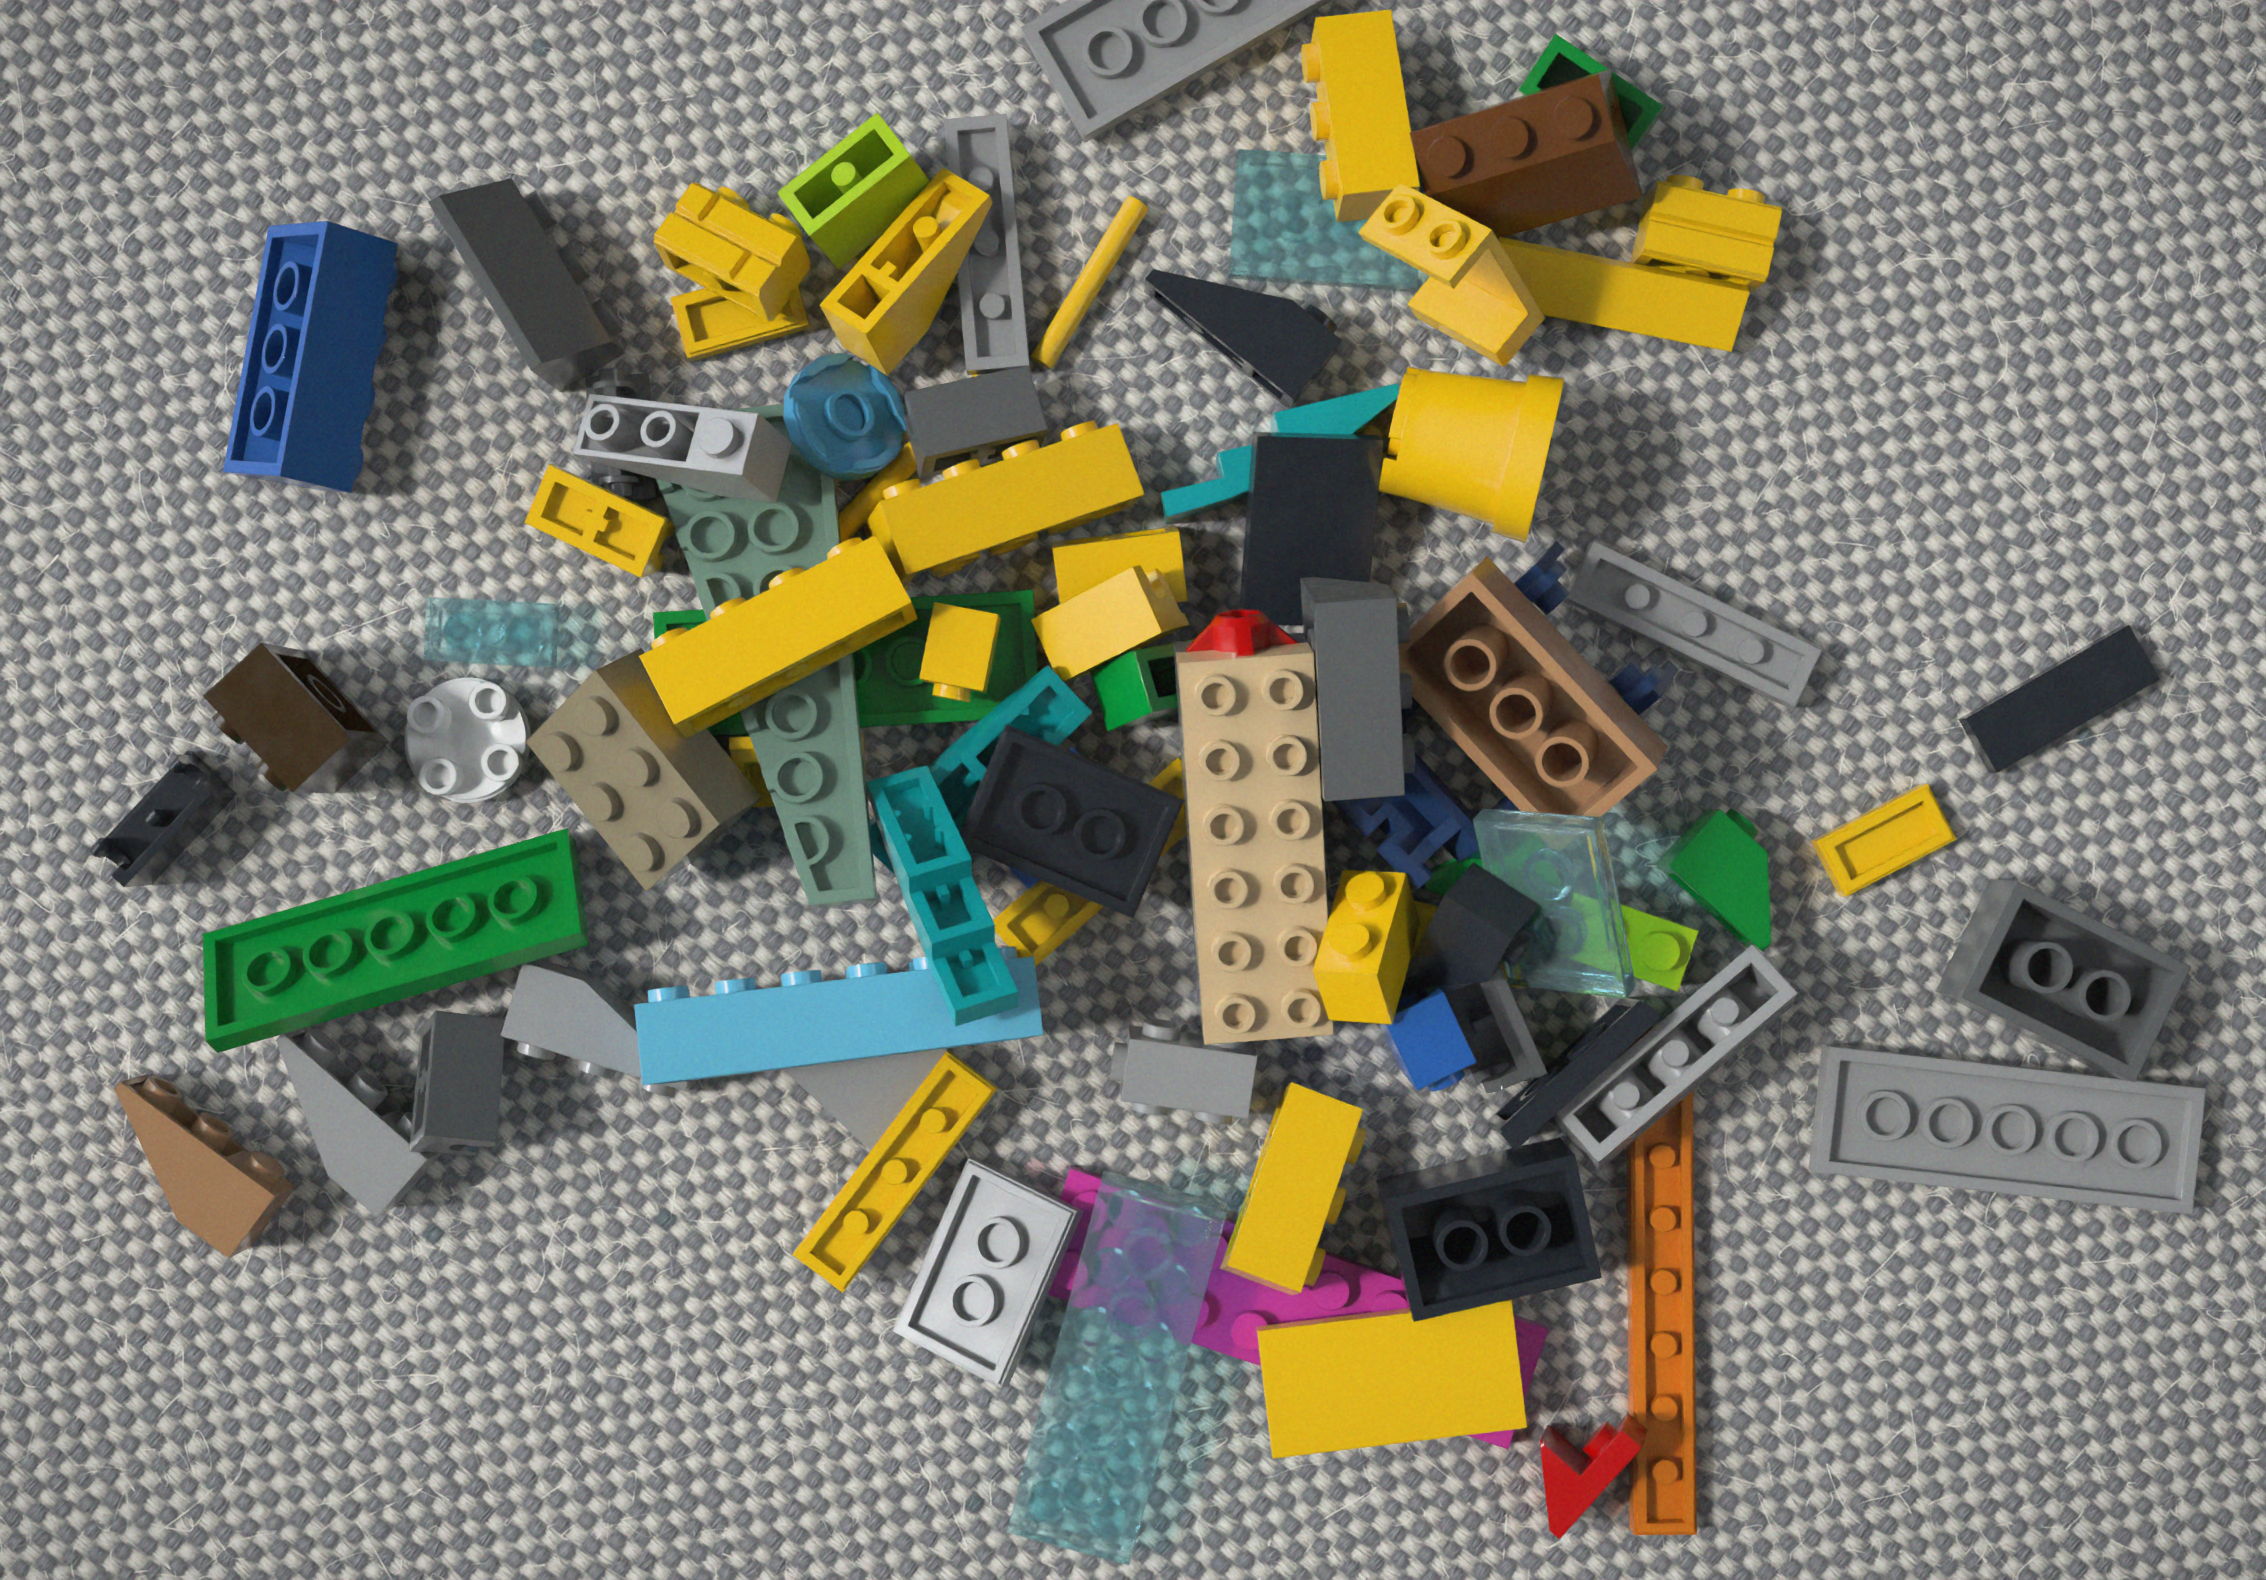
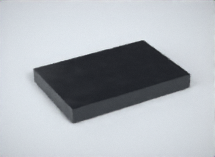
[1239,432,1383,625]
[959,723,1184,918]
[1487,998,1661,1151]

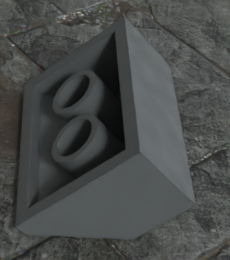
[428,178,625,392]
[1300,577,1415,801]

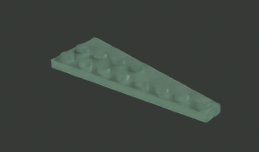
[656,403,878,909]

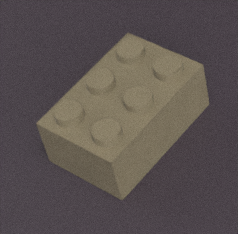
[526,648,762,891]

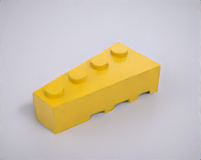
[863,420,1145,591]

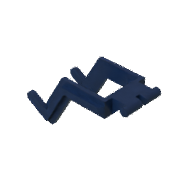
[1331,540,1678,891]

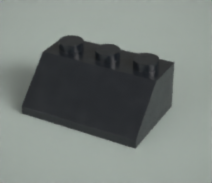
[1376,1137,1602,1322]

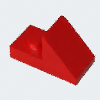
[1540,1413,1648,1539]

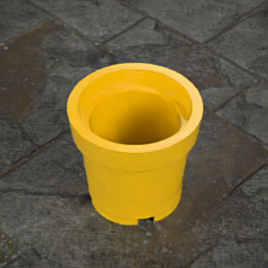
[1379,366,1564,543]

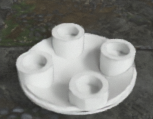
[405,677,531,803]

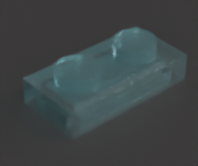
[424,597,560,668]

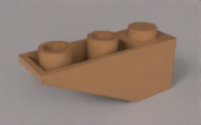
[114,1075,296,1258]

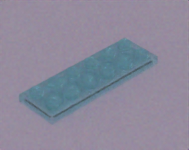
[1006,1171,1228,1565]

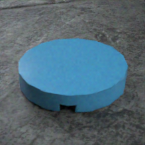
[783,353,906,481]

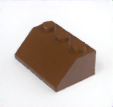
[1409,68,1643,239]

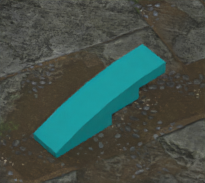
[1160,383,1399,524]
[870,666,1092,875]
[866,765,1018,1027]

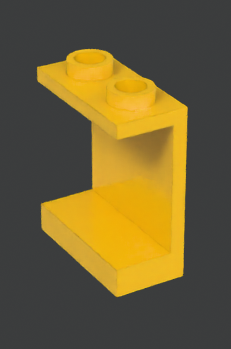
[1358,182,1545,367]

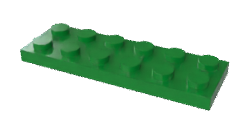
[653,590,1038,737]
[203,828,590,1053]

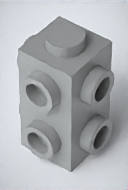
[1110,1019,1258,1124]

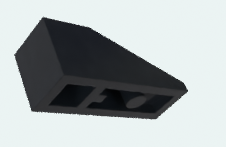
[1144,269,1342,409]

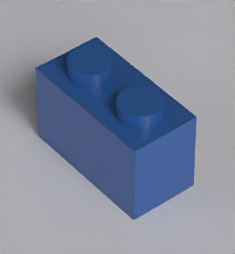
[1378,984,1476,1092]

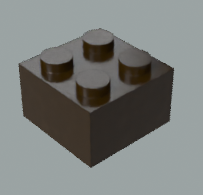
[203,642,389,793]

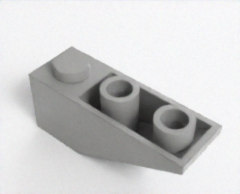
[572,394,792,503]
[501,959,697,1097]
[276,1028,442,1218]

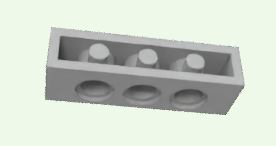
[1555,945,1797,1171]

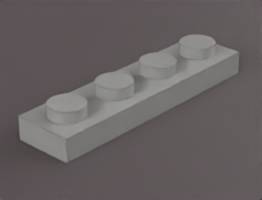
[944,114,1030,375]
[1563,541,1822,708]

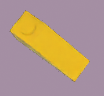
[820,167,993,376]

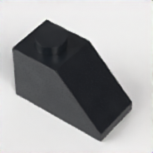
[1404,862,1540,988]

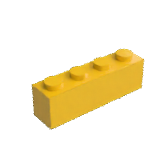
[639,535,918,739]

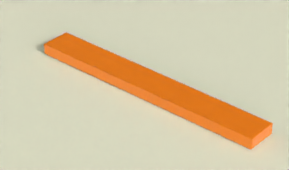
[1625,1029,1697,1535]

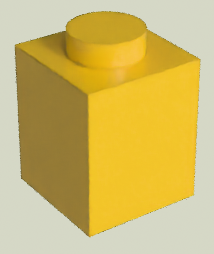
[919,602,1001,703]

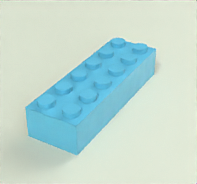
[634,947,1043,1086]

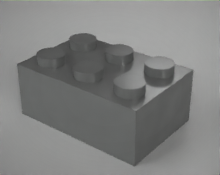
[1935,879,2191,1083]

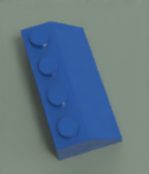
[223,221,398,493]

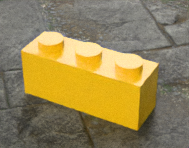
[1301,9,1420,222]
[1220,1082,1367,1296]

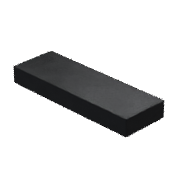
[1958,625,2160,773]

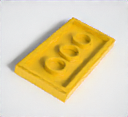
[1256,1299,1527,1459]

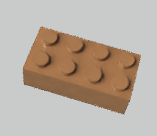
[1398,556,1668,851]

